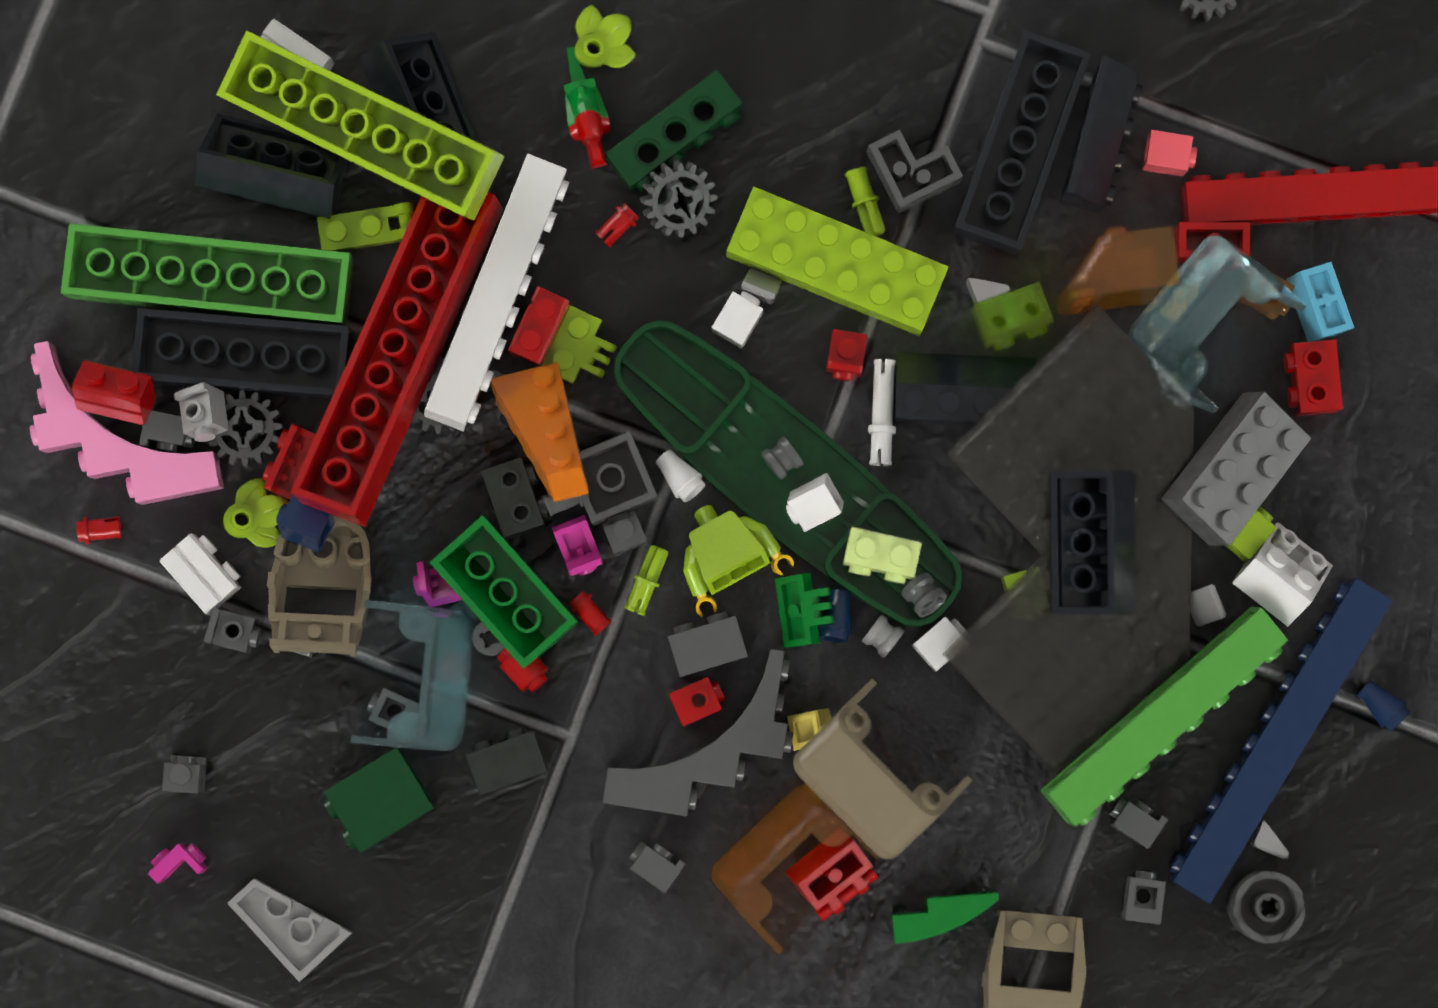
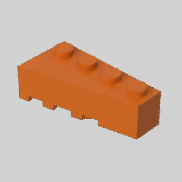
[491,362,589,502]

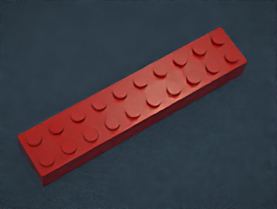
[290,193,504,527]

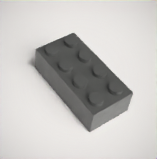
[1162,392,1311,546]

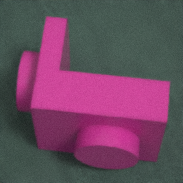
[552,515,603,576]
[413,561,462,608]
[148,843,208,884]

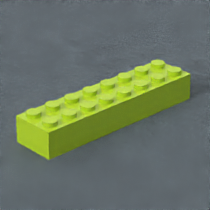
[216,31,505,220]

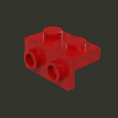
[262,423,316,500]

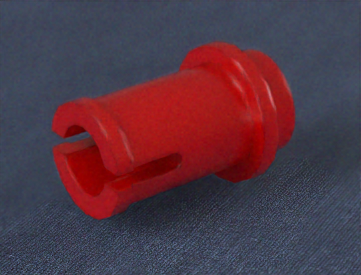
[595,203,639,248]
[76,516,122,545]
[568,590,612,636]

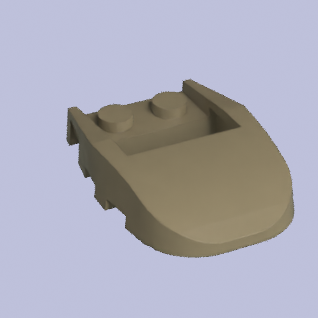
[267,516,372,657]
[981,909,1086,1008]

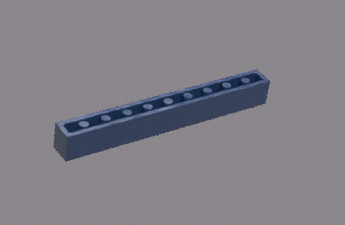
[1169,578,1393,904]

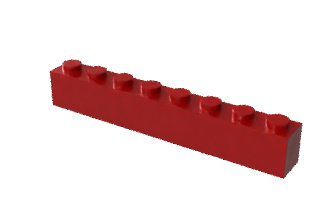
[1181,161,1438,225]

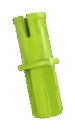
[845,167,885,236]
[624,545,668,616]

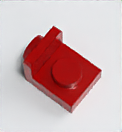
[826,329,867,382]

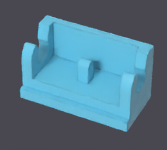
[1286,262,1354,342]

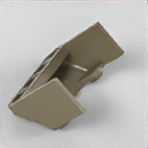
[793,679,973,859]

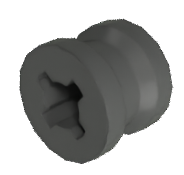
[761,436,803,481]
[902,573,947,617]
[472,622,505,656]

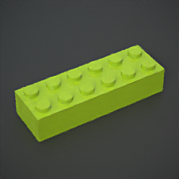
[726,186,949,337]

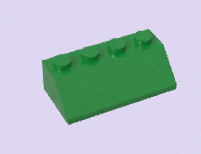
[429,515,579,669]

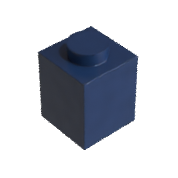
[276,495,335,553]

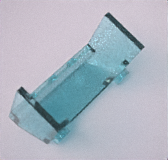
[1129,235,1306,413]
[350,600,475,751]

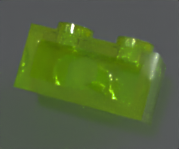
[971,282,1054,351]

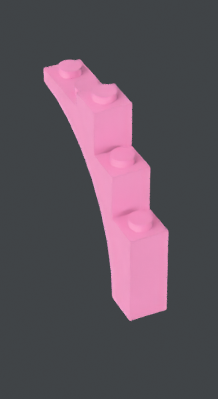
[30,341,224,505]

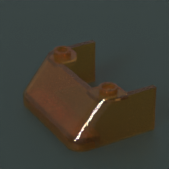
[1057,226,1180,315]
[712,783,880,954]

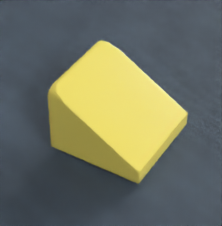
[787,708,831,751]

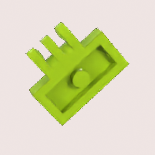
[542,305,617,384]

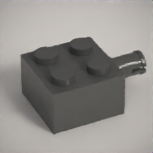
[542,431,658,526]

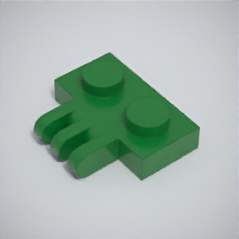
[775,573,834,648]

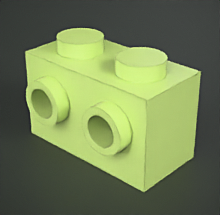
[843,527,922,584]

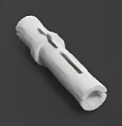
[868,359,896,466]

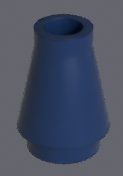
[818,589,852,643]
[1357,680,1411,732]

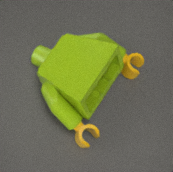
[683,505,794,617]

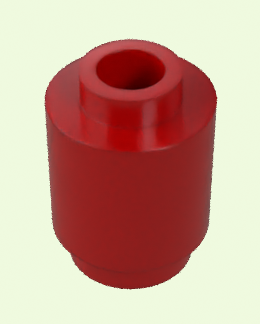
[497,648,548,693]

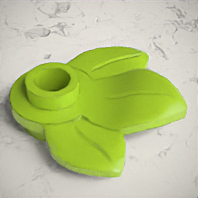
[574,5,636,68]
[223,478,289,548]

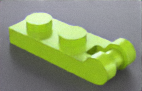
[317,202,415,252]

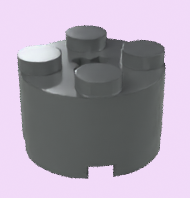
[1227,870,1305,943]

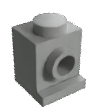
[174,382,229,442]

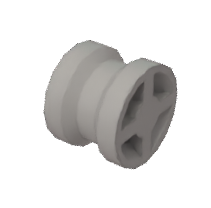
[862,614,905,658]

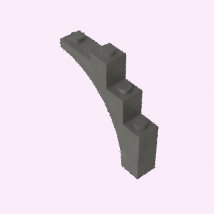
[602,649,793,816]

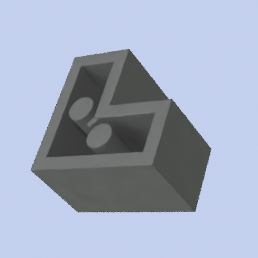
[867,130,963,214]

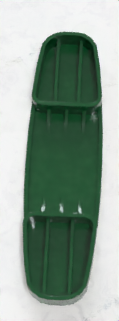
[614,320,962,627]

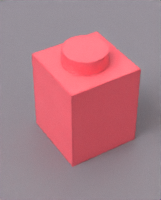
[1142,130,1197,177]

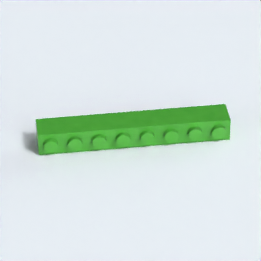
[1040,606,1288,827]

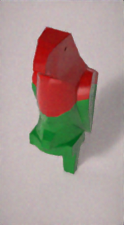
[564,47,610,169]

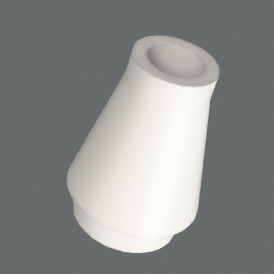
[655,449,705,502]

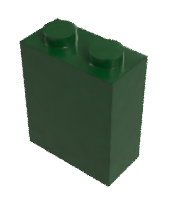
[323,747,436,853]

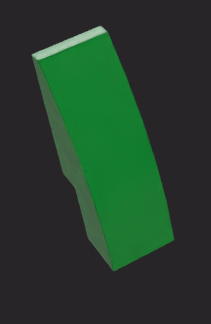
[891,891,999,944]

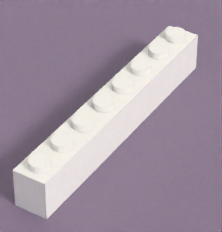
[424,153,570,432]

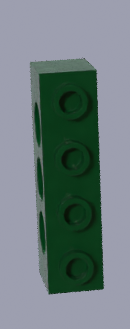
[605,70,742,193]

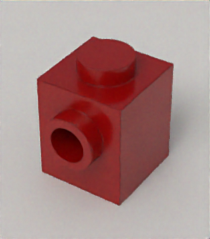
[669,677,725,727]

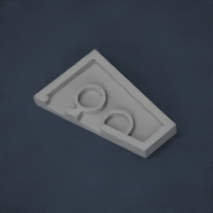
[228,878,353,982]

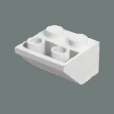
[1232,522,1333,627]

